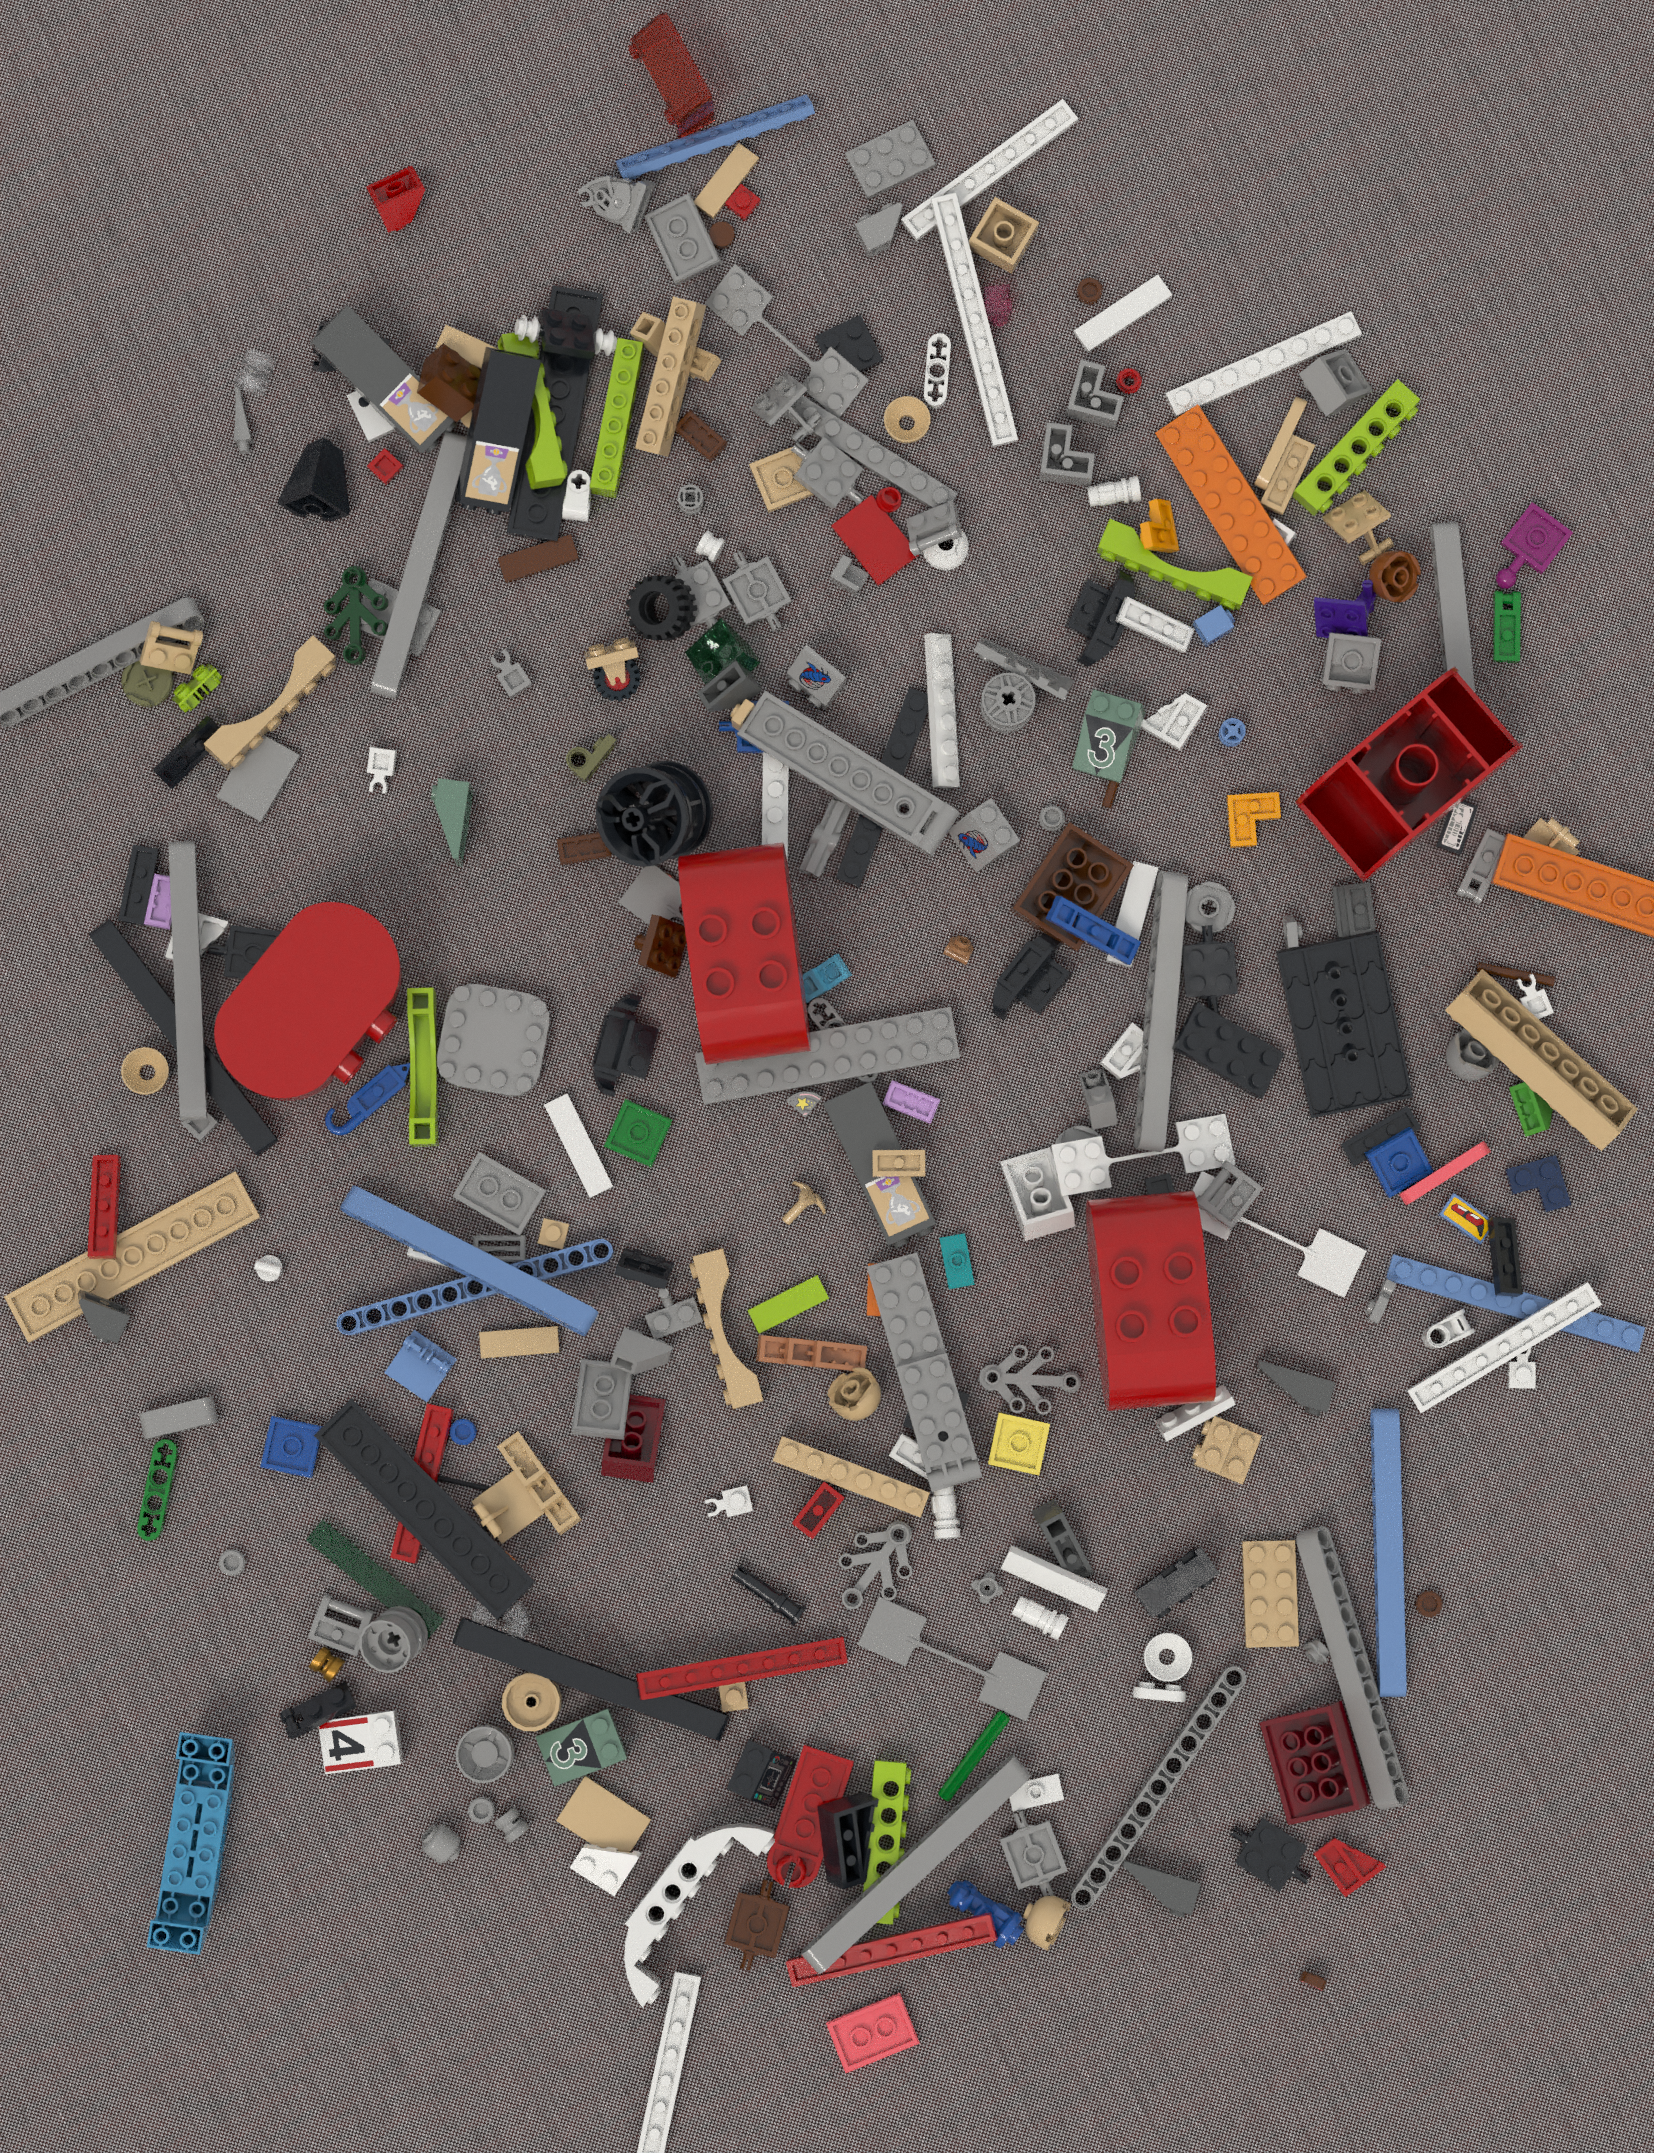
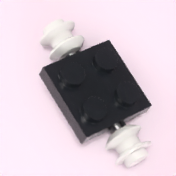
[514,308,617,360]

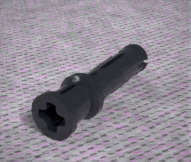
[731,1565,807,1627]

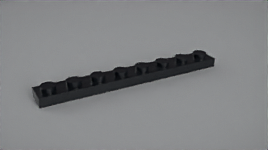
[835,687,929,889]

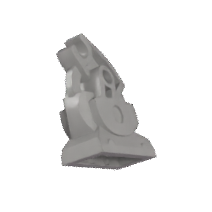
[578,175,656,233]

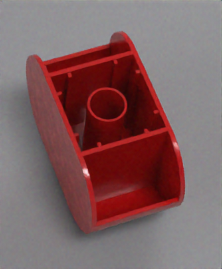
[1295,667,1524,883]
[678,842,811,1065]
[214,902,402,1101]
[1086,1191,1216,1411]

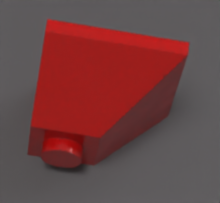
[366,165,425,233]

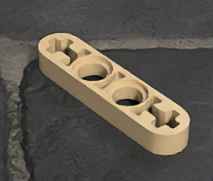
[1254,396,1308,491]

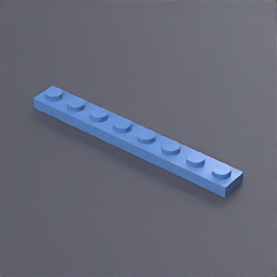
[616,94,815,179]

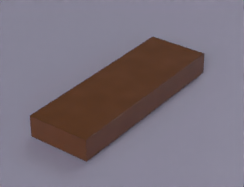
[498,534,579,584]

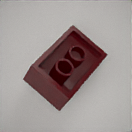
[601,1394,666,1483]

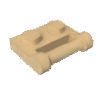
[139,621,203,675]

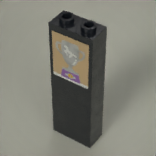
[455,347,541,515]

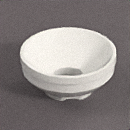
[922,530,969,571]
[1144,1633,1192,1682]

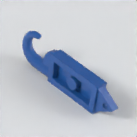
[325,1063,410,1136]

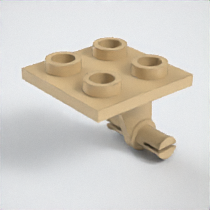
[1322,490,1394,566]
[1523,817,1580,856]
[471,1471,544,1544]

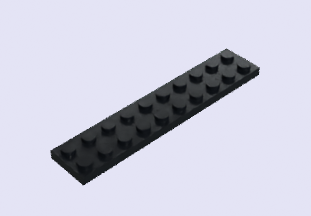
[507,285,603,542]
[314,1398,536,1621]

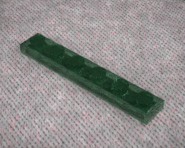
[306,1519,445,1640]

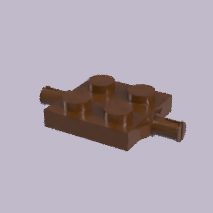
[724,1879,790,1971]

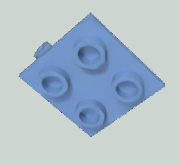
[384,1330,457,1402]

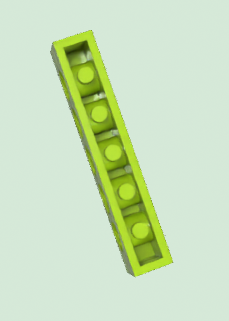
[590,338,644,498]
[1292,379,1421,516]
[863,1759,911,1925]

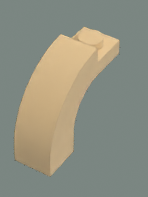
[630,312,721,382]

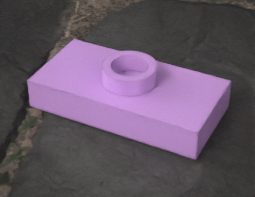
[144,874,172,930]
[882,1080,940,1124]

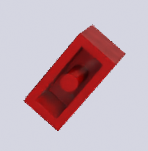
[792,1482,845,1540]

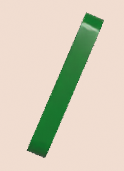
[137,1439,178,1541]

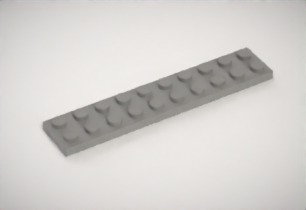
[695,1007,960,1105]

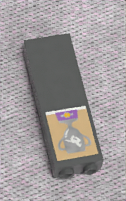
[309,305,456,453]
[823,1082,936,1249]

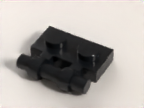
[615,1248,674,1289]

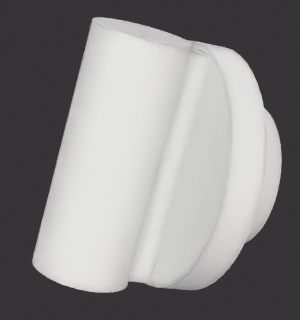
[254,1255,283,1281]

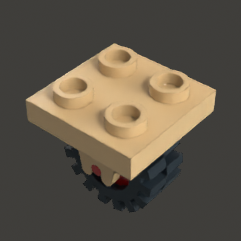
[584,637,640,702]

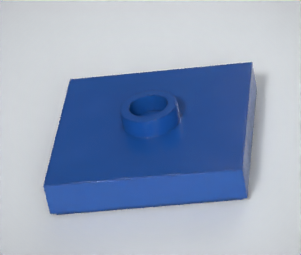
[1365,1127,1434,1198]
[260,1416,323,1478]

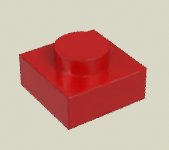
[725,184,761,221]
[367,448,404,485]

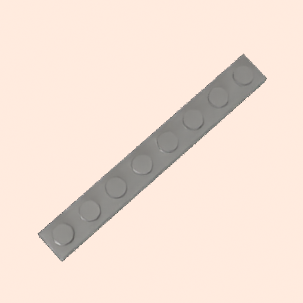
[783,395,958,509]

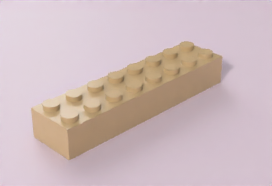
[1445,969,1638,1151]

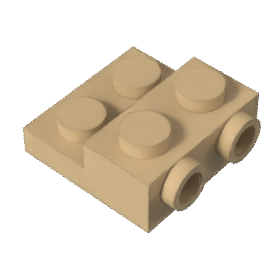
[1191,1416,1262,1485]

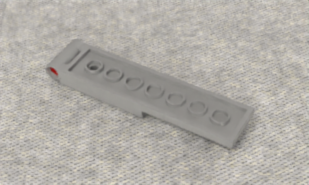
[737,691,960,857]
[867,1252,982,1492]

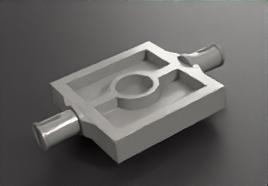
[790,437,865,510]
[722,550,792,632]
[672,555,732,636]
[999,1810,1068,1897]

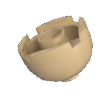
[828,1368,881,1421]
[1023,1896,1071,1951]

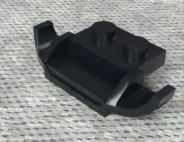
[1064,569,1135,667]
[993,934,1072,1021]
[591,993,659,1097]

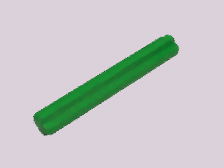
[938,1711,1010,1802]

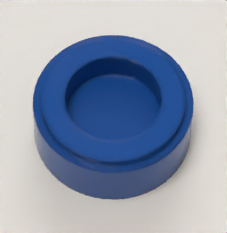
[450,1419,477,1445]

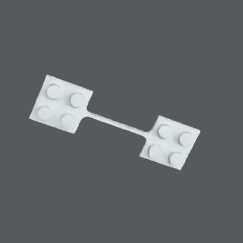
[1051,1114,1236,1197]
[1192,1171,1367,1298]

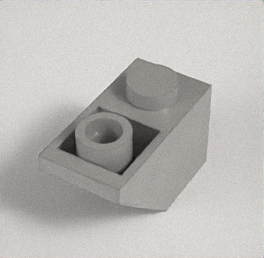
[855,202,903,258]
[1078,1069,1118,1130]
[610,1328,673,1375]

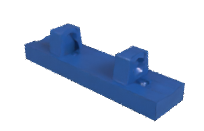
[1046,896,1141,965]

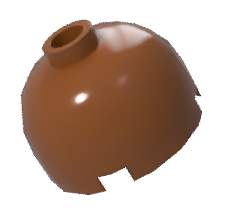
[1369,550,1421,602]

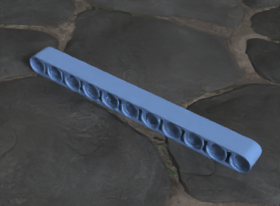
[339,1185,599,1336]
[337,1239,614,1336]
[1370,1408,1407,1697]

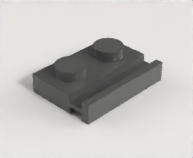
[1331,882,1376,938]

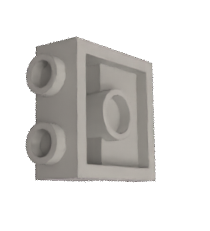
[1321,632,1381,694]

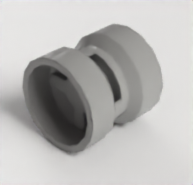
[677,484,704,515]
[494,1806,530,1844]

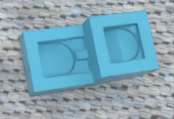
[803,954,852,1003]

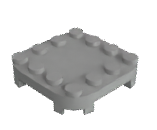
[437,984,551,1097]

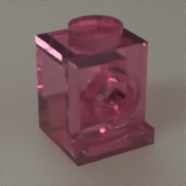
[983,284,1012,326]

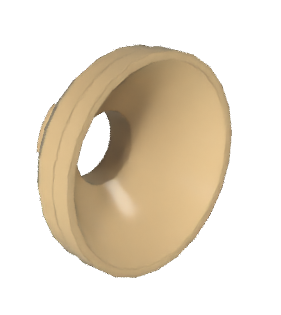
[884,396,930,443]
[121,1047,169,1095]

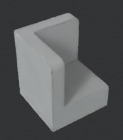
[830,555,869,597]

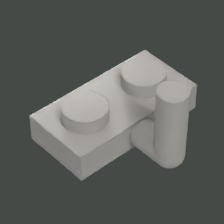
[645,1288,703,1340]

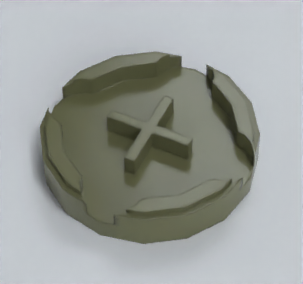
[121,661,174,708]

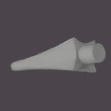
[233,386,254,454]

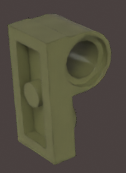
[566,733,618,784]

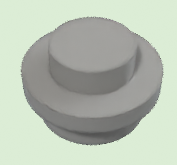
[1039,805,1065,831]

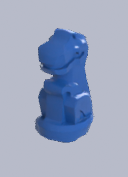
[947,1880,1025,1948]

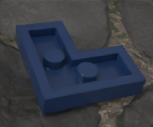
[1505,1155,1571,1213]

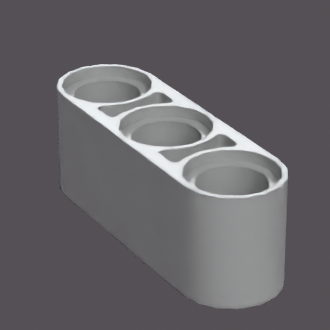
[139,1396,219,1440]

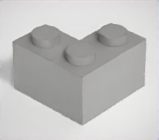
[1066,360,1124,429]
[1039,422,1095,486]

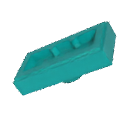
[939,1233,975,1290]

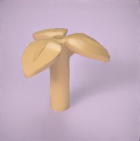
[782,1181,826,1225]

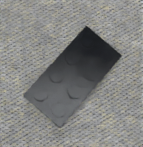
[1172,1002,1284,1099]

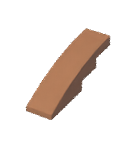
[756,1335,867,1371]

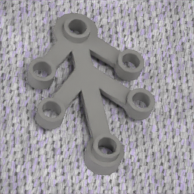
[979,1345,1081,1415]
[839,1521,912,1609]

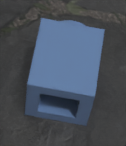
[1193,605,1235,647]

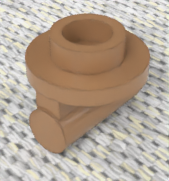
[943,936,974,965]

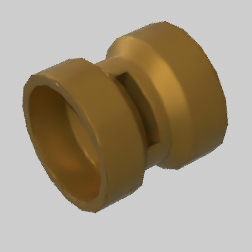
[308,1646,346,1683]

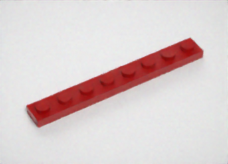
[636,1637,848,1700]
[786,1912,998,1987]

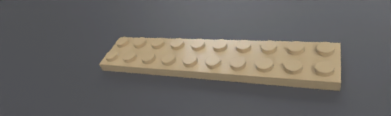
[4,1171,261,1343]

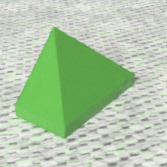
[1509,1082,1553,1137]

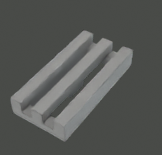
[473,1235,526,1262]

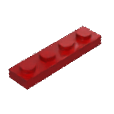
[87,1155,121,1259]

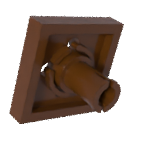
[634,914,687,979]

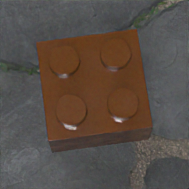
[417,343,481,422]

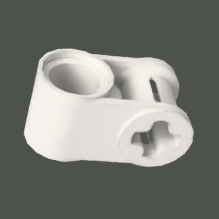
[562,470,591,522]
[1422,1308,1475,1349]

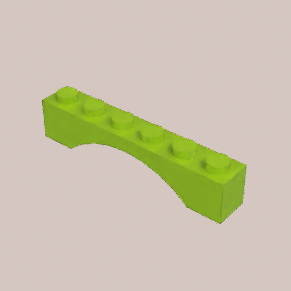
[497,332,567,489]
[1097,519,1253,611]
[407,988,438,1147]

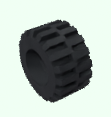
[626,575,697,640]

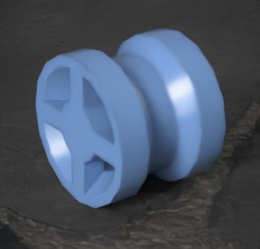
[1218,718,1246,747]

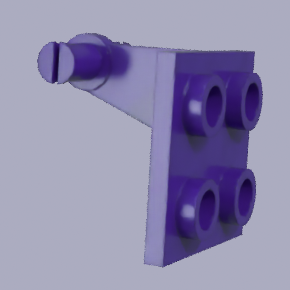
[1314,580,1376,638]

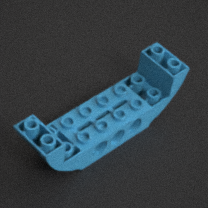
[147,1732,235,1955]

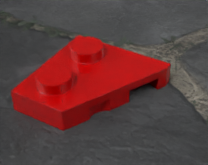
[1313,1837,1386,1897]

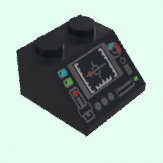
[726,1738,797,1809]

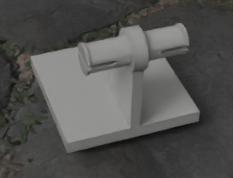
[750,372,823,443]

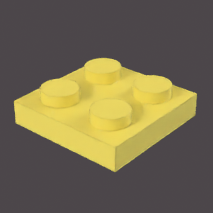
[988,1413,1050,1475]

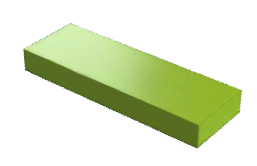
[747,1275,829,1334]

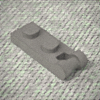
[1456,828,1505,905]

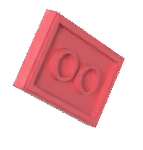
[826,1992,920,2073]

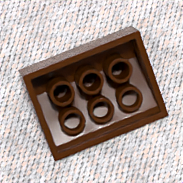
[1009,822,1134,952]

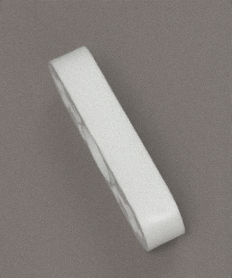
[923,333,951,409]

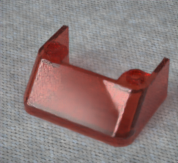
[627,11,715,139]

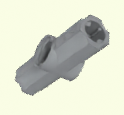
[799,799,852,879]

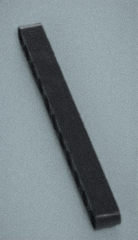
[88,919,279,1157]
[452,1617,730,1741]

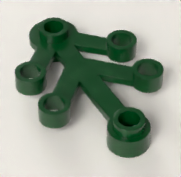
[324,566,389,665]

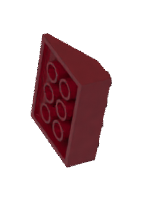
[1259,1700,1371,1825]

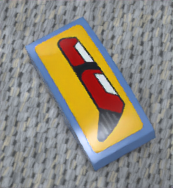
[1438,1193,1489,1245]

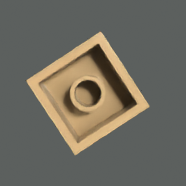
[969,197,1039,274]

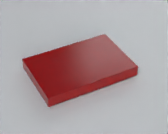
[831,495,919,587]

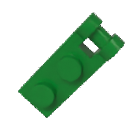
[1493,591,1521,663]

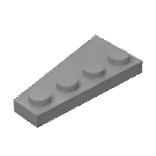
[974,637,1075,700]

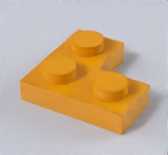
[1140,499,1179,553]
[1226,792,1281,848]

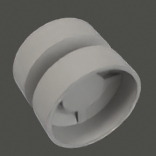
[456,1724,515,1783]

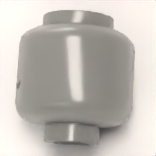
[421,1824,461,1864]

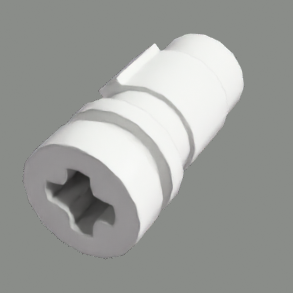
[1087,476,1141,507]
[931,1486,961,1539]
[1012,1596,1069,1641]

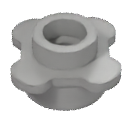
[972,1572,1003,1604]
[1304,1639,1330,1665]

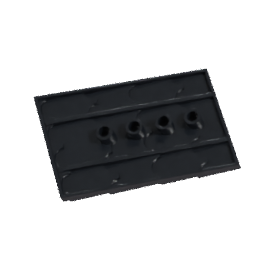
[1276,930,1413,1118]

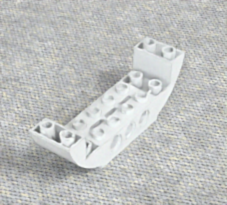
[624,1823,775,2007]

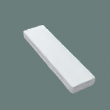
[1074,275,1172,353]
[1106,861,1158,968]
[544,1094,613,1198]
[1001,1545,1108,1612]

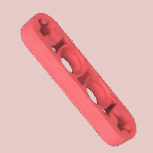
[1399,1141,1491,1205]

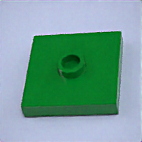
[604,1099,673,1168]

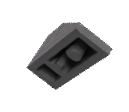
[1255,1361,1335,1416]
[1031,1499,1094,1578]
[1121,1859,1201,1918]

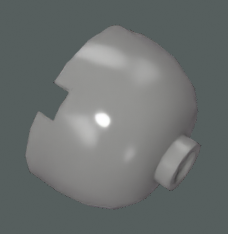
[1445,1028,1499,1081]

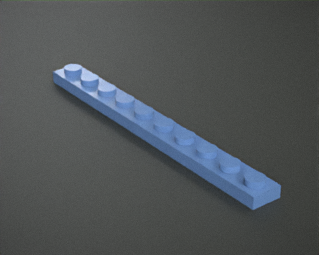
[1385,1254,1645,1353]

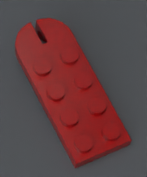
[767,1745,854,1888]

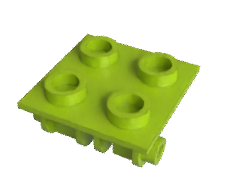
[172,663,223,713]

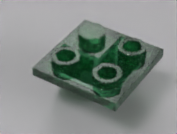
[685,618,760,685]

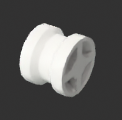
[696,530,726,563]

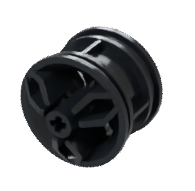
[596,760,713,867]

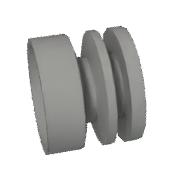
[980,673,1035,734]
[359,1606,428,1673]

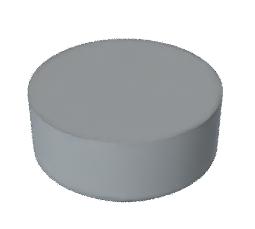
[219,1549,246,1576]
[468,1797,495,1824]

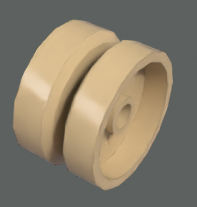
[502,1672,562,1731]

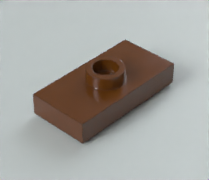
[675,410,728,463]
[557,832,612,866]

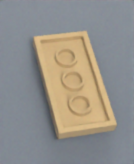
[1242,1540,1299,1648]

